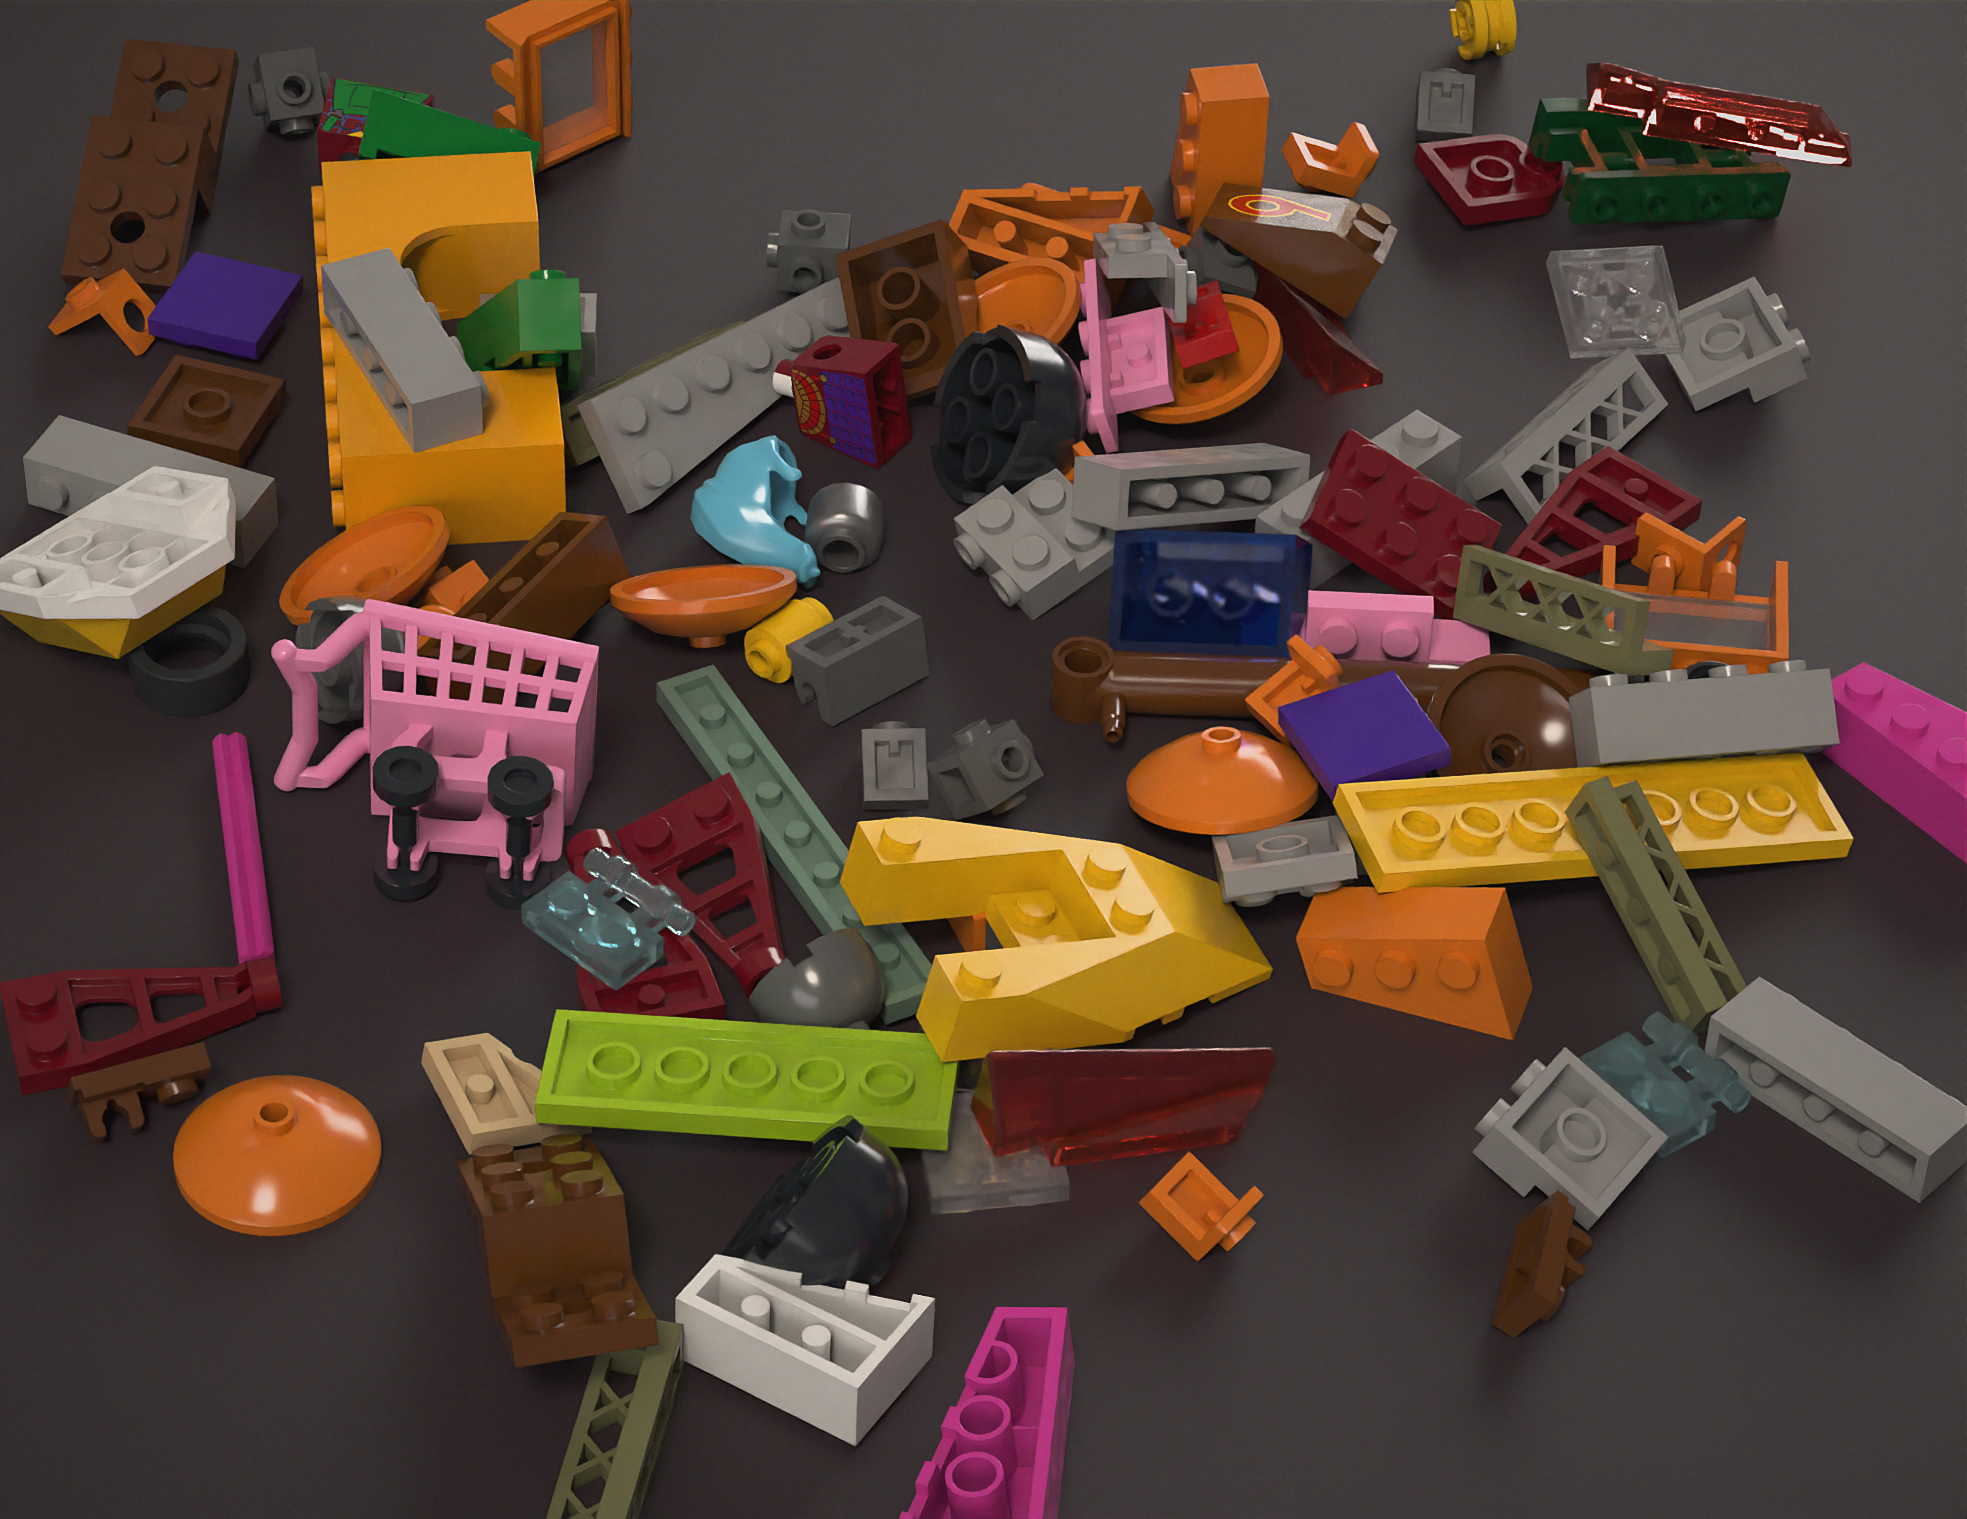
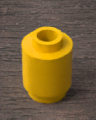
[744,597,834,683]

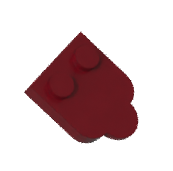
[1414,134,1566,225]

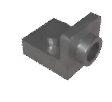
[1415,68,1475,141]
[859,721,929,810]

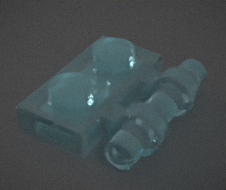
[521,847,696,991]
[1579,1012,1752,1158]

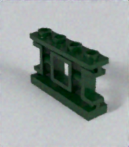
[1528,94,1791,224]

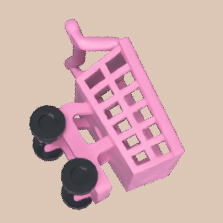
[271,599,599,910]

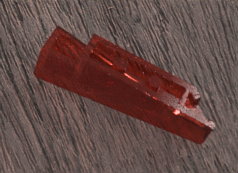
[1586,62,1853,168]
[1251,260,1384,395]
[970,1048,1276,1167]

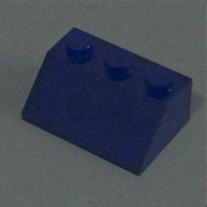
[1108,530,1313,657]

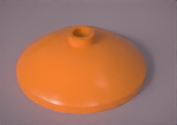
[974,258,1082,346]
[1129,294,1283,425]
[279,505,450,626]
[610,564,797,648]
[1126,726,1319,835]
[173,1075,382,1236]

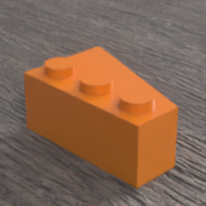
[1169,63,1270,237]
[949,186,1155,315]
[1296,886,1533,1041]

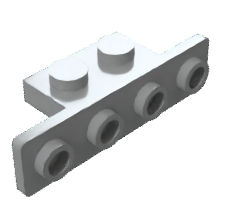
[1093,222,1197,323]

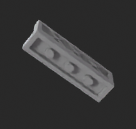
[1463,347,1668,524]

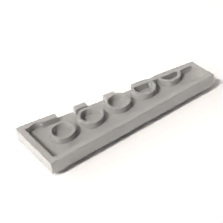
[577,277,850,514]

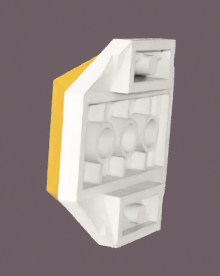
[0,466,236,659]

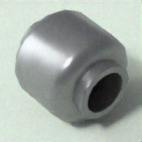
[803,482,886,573]

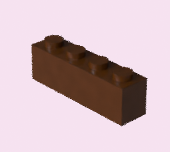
[417,512,631,705]

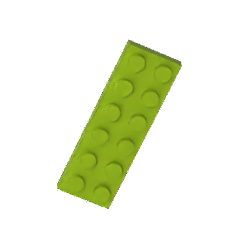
[535,1009,961,1151]

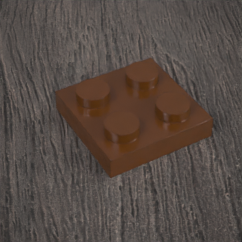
[127,355,287,468]

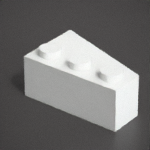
[675,1254,935,1446]

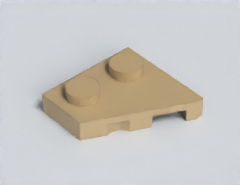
[421,1033,593,1154]

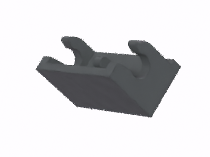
[786,595,930,726]

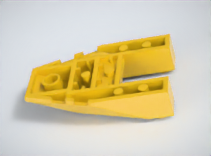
[840,816,1273,1062]

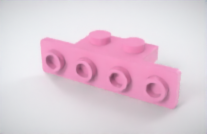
[1078,258,1174,454]
[1241,590,1490,664]

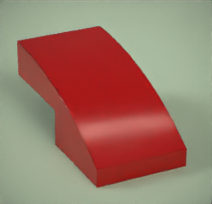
[1165,280,1239,369]

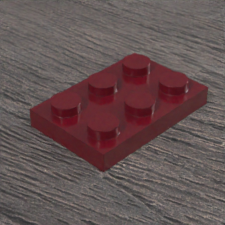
[1299,428,1501,620]

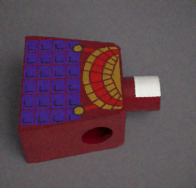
[772,335,912,469]

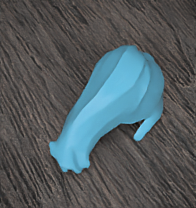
[690,436,820,589]

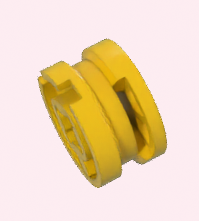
[1450,0,1517,60]

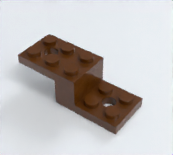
[61,38,240,294]
[456,1133,659,1368]

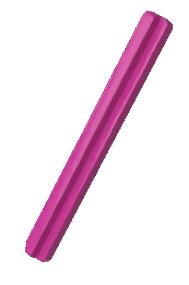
[212,731,275,964]

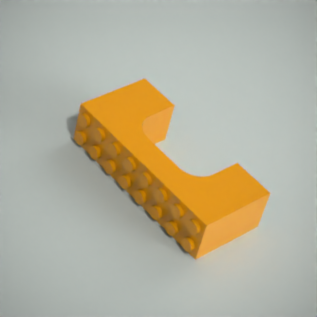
[311,151,566,545]

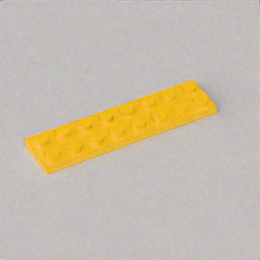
[1333,752,1854,893]

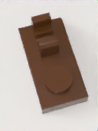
[66,1042,212,1144]
[1491,1190,1593,1338]

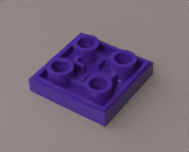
[147,251,304,360]
[1278,670,1451,801]

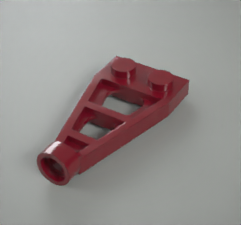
[1483,446,1702,602]
[615,772,786,1000]
[564,829,725,1020]
[0,956,282,1096]

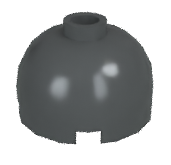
[295,596,405,724]
[749,927,886,1030]

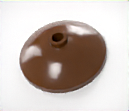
[1426,654,1581,778]

